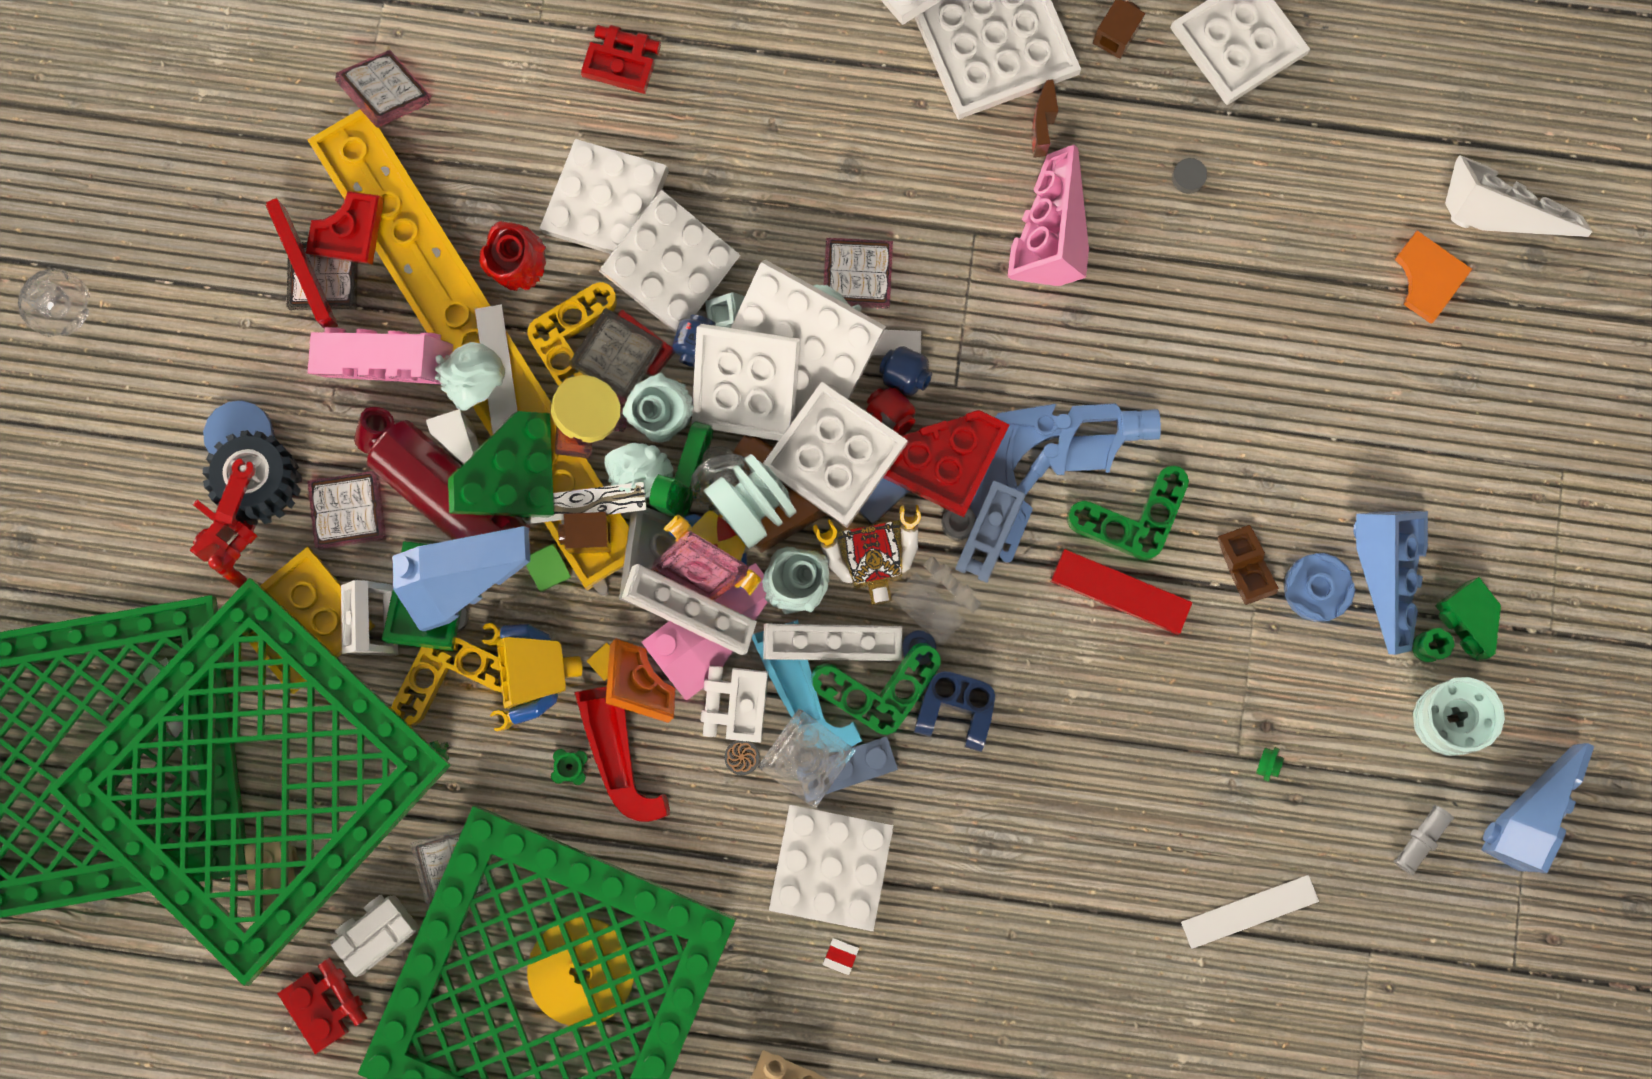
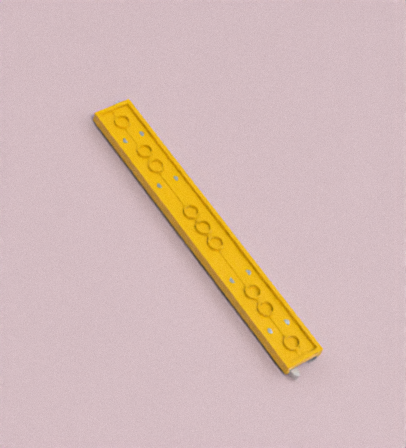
[308,106,629,596]

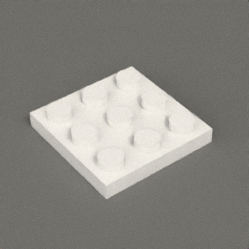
[1170,0,1310,105]
[539,139,669,254]
[599,190,741,333]
[691,324,800,441]
[763,382,908,528]
[769,805,893,931]

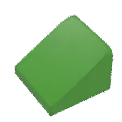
[526,544,572,592]

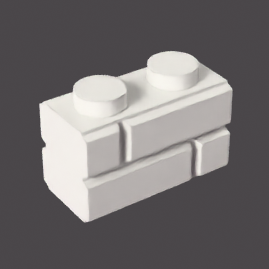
[330,895,420,977]

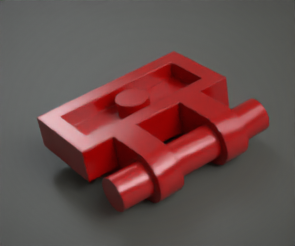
[581,25,661,94]
[277,958,368,1054]

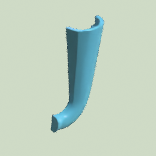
[752,620,862,751]

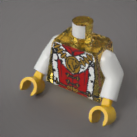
[813,505,921,605]

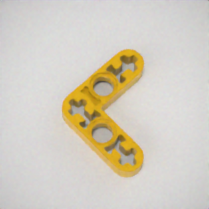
[527,282,617,386]
[391,637,502,726]

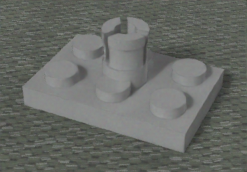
[619,507,692,607]

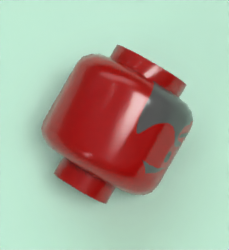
[866,388,916,436]

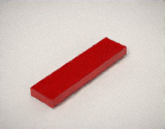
[265,198,338,329]
[1050,549,1193,635]

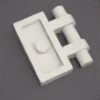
[701,665,769,743]

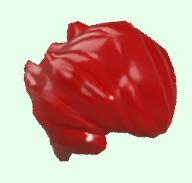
[479,221,546,291]

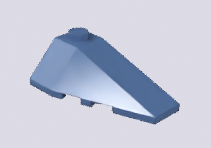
[1353,511,1428,655]
[393,526,530,631]
[1481,743,1594,873]

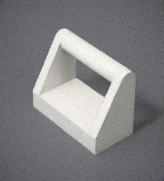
[426,409,480,464]
[341,580,399,656]

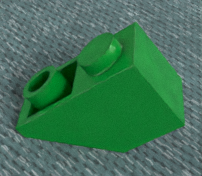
[1435,577,1501,661]

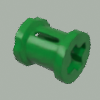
[1412,628,1455,663]

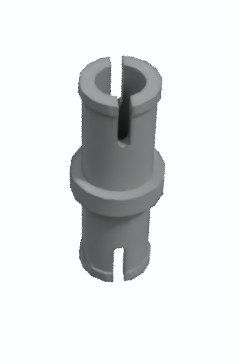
[1393,805,1454,875]

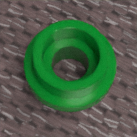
[1256,747,1285,782]

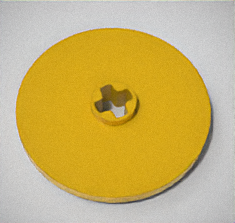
[527,917,634,1027]

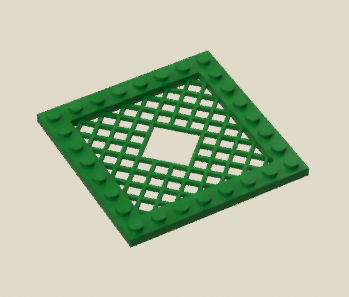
[48,578,451,986]
[0,595,247,918]
[357,805,737,1079]

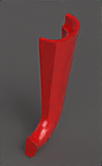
[574,686,670,822]

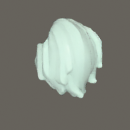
[435,342,505,411]
[622,372,694,443]
[604,443,674,500]
[762,546,830,614]

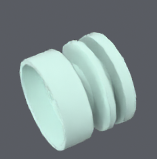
[703,454,796,549]
[1413,677,1505,756]

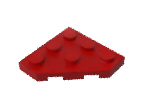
[883,410,1009,517]

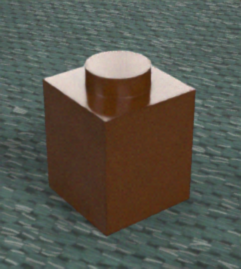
[1092,0,1146,59]
[558,512,611,554]

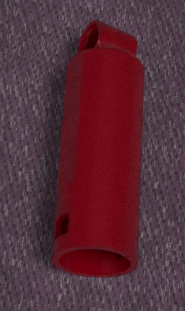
[354,407,530,540]

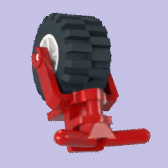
[190,430,302,588]

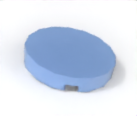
[203,400,275,455]
[1283,553,1355,622]

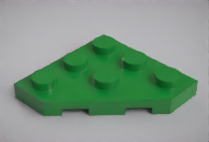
[448,411,554,518]

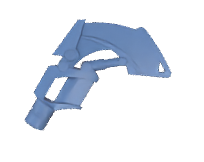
[969,403,1161,563]

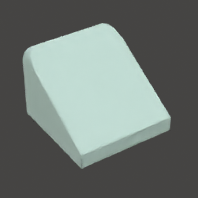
[705,292,745,328]

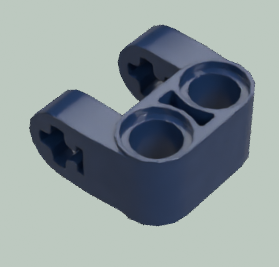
[914,671,995,752]

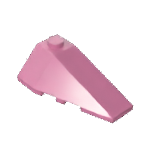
[1008,144,1089,286]
[641,563,768,701]

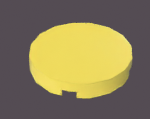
[551,375,620,443]

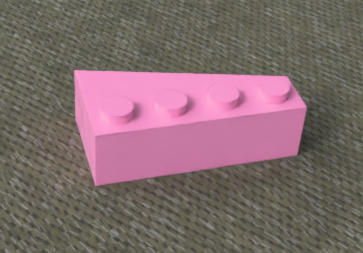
[308,327,453,384]

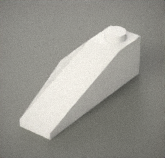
[1445,155,1592,237]

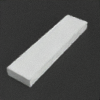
[622,564,757,655]
[763,624,902,661]

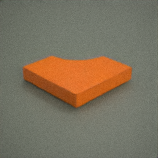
[1395,230,1472,324]
[606,638,676,723]

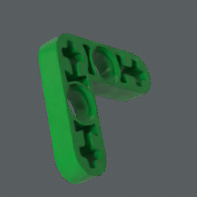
[649,421,713,518]
[1067,465,1189,561]
[811,643,941,735]

